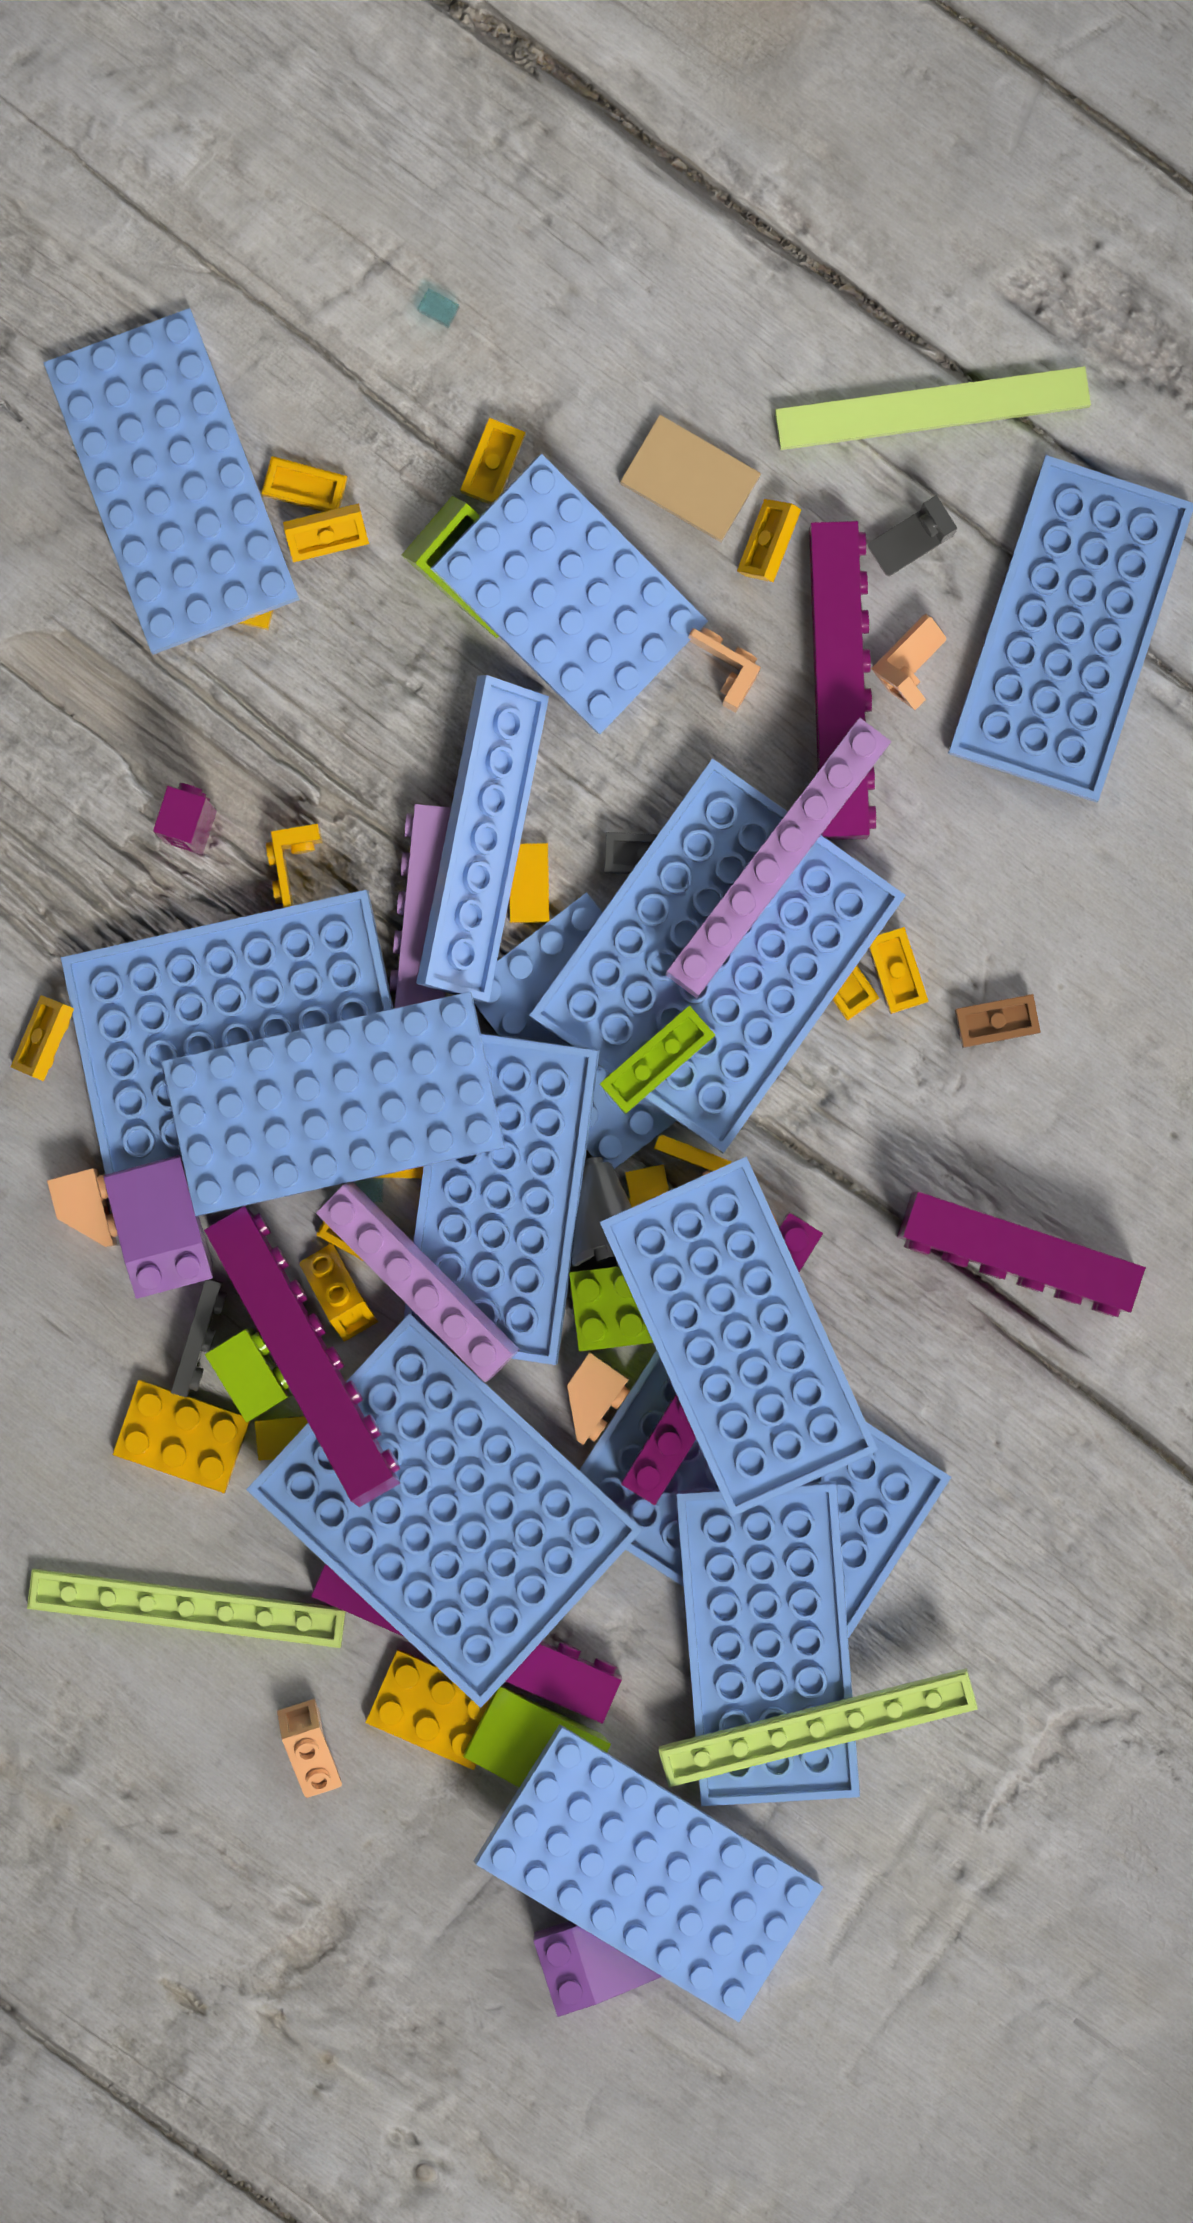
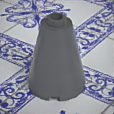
[571,1157,632,1270]

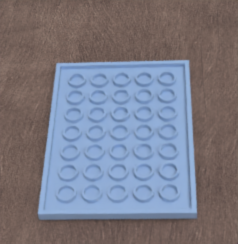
[529,758,906,1153]
[61,890,393,1175]
[246,1314,643,1708]
[579,1350,951,1638]

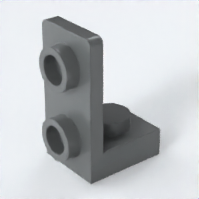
[868,495,957,576]

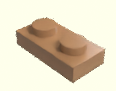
[955,994,1041,1048]

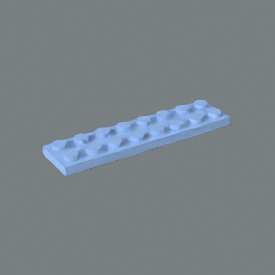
[416,675,549,1002]

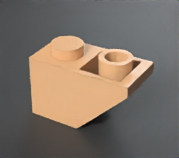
[47,1168,118,1247]
[567,1352,630,1445]

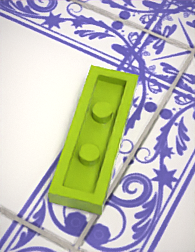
[599,1005,715,1114]

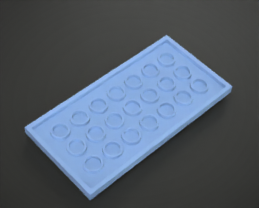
[43,308,300,655]
[948,455,1193,803]
[162,992,505,1216]
[403,1033,600,1365]
[600,1156,879,1517]
[676,1481,860,1806]
[473,1724,823,2022]

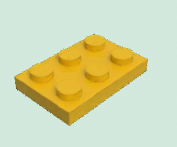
[112,1380,250,1493]
[365,1649,493,1770]

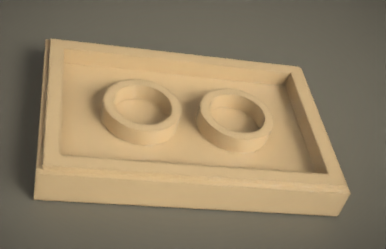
[620,415,761,543]

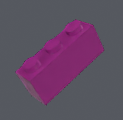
[153,783,217,856]

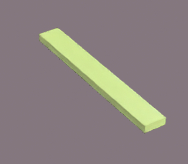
[775,366,1091,450]
[27,1568,346,1648]
[658,1668,978,1787]

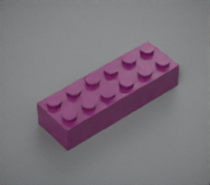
[897,1191,1146,1318]

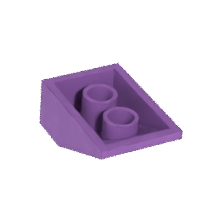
[103,1155,213,1299]
[533,1921,662,2017]

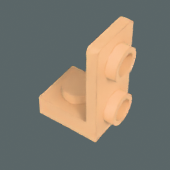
[871,614,946,710]
[688,627,761,713]
[277,1699,342,1798]

